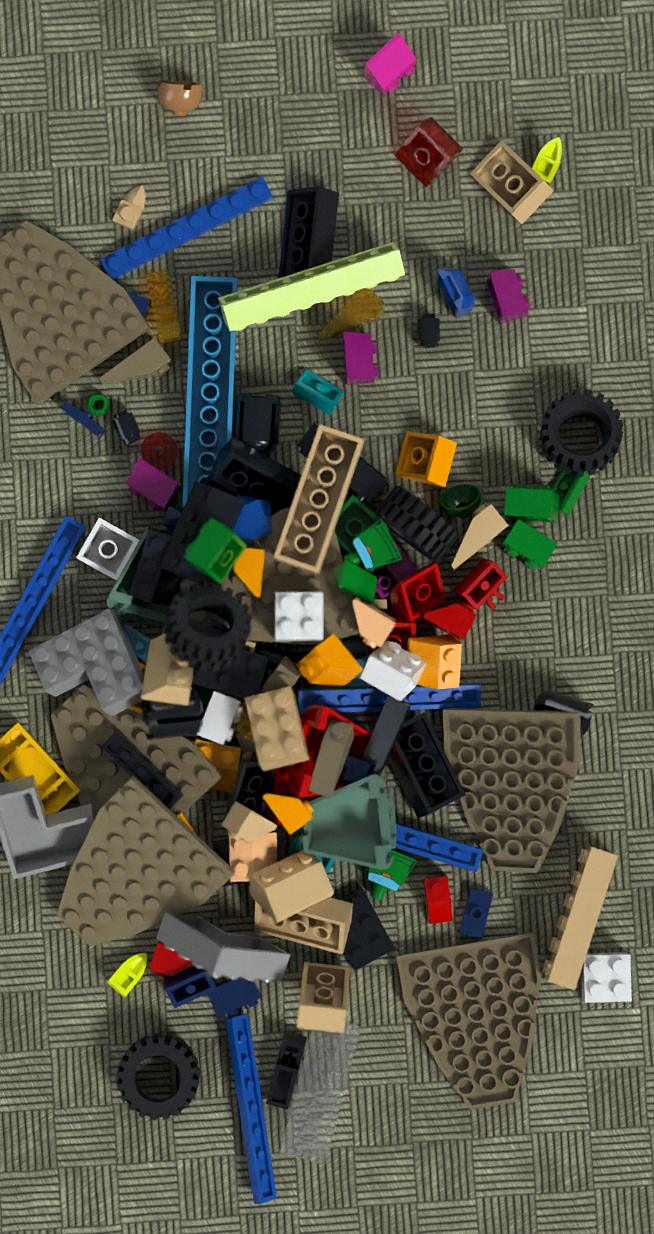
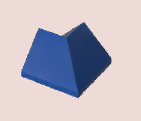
[233,495,273,545]

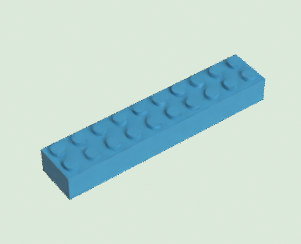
[183,276,238,508]

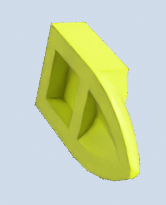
[532,137,562,183]
[107,953,147,997]

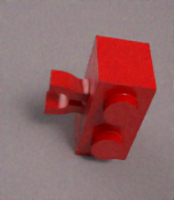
[452,558,508,610]

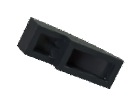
[266,1031,307,1110]

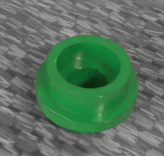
[87,393,110,416]

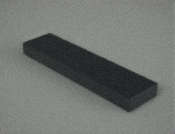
[361,695,411,776]
[101,730,184,810]

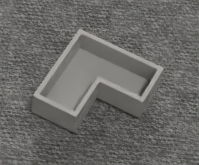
[29,609,144,716]
[0,775,96,879]
[156,912,290,983]

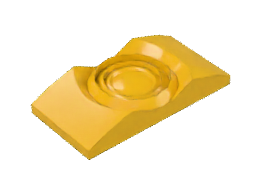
[0,723,81,815]

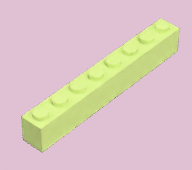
[218,242,405,331]

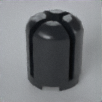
[233,393,281,454]
[142,689,203,740]
[533,691,594,747]

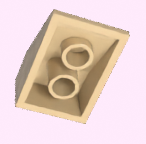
[470,140,554,224]
[449,504,509,572]

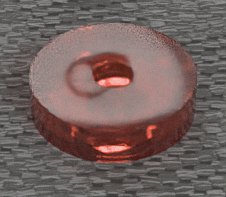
[141,432,178,470]

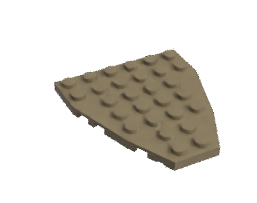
[0,220,151,405]
[180,507,360,645]
[51,684,224,817]
[443,708,581,873]
[57,776,235,947]
[396,932,542,1110]

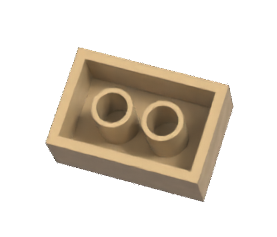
[245,686,309,771]
[297,962,350,1033]

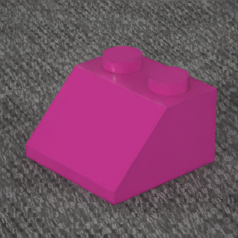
[364,33,416,96]

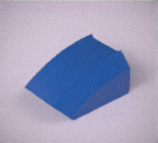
[435,267,476,319]

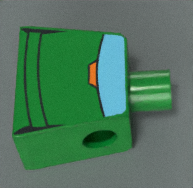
[343,519,402,571]
[367,849,417,901]

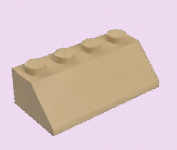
[254,897,353,954]

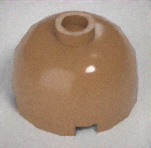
[157,80,203,116]

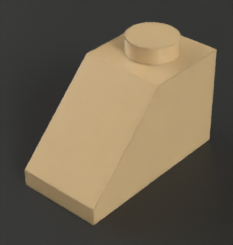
[221,801,277,842]

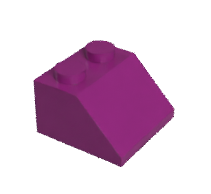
[486,269,530,324]
[343,332,378,385]
[126,458,181,511]

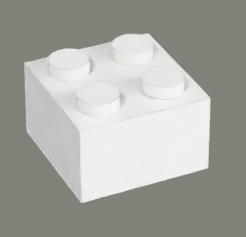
[76,518,139,581]
[275,592,324,641]
[360,640,427,701]
[197,691,244,745]
[581,952,632,1003]

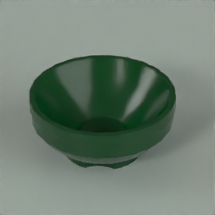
[439,484,481,519]

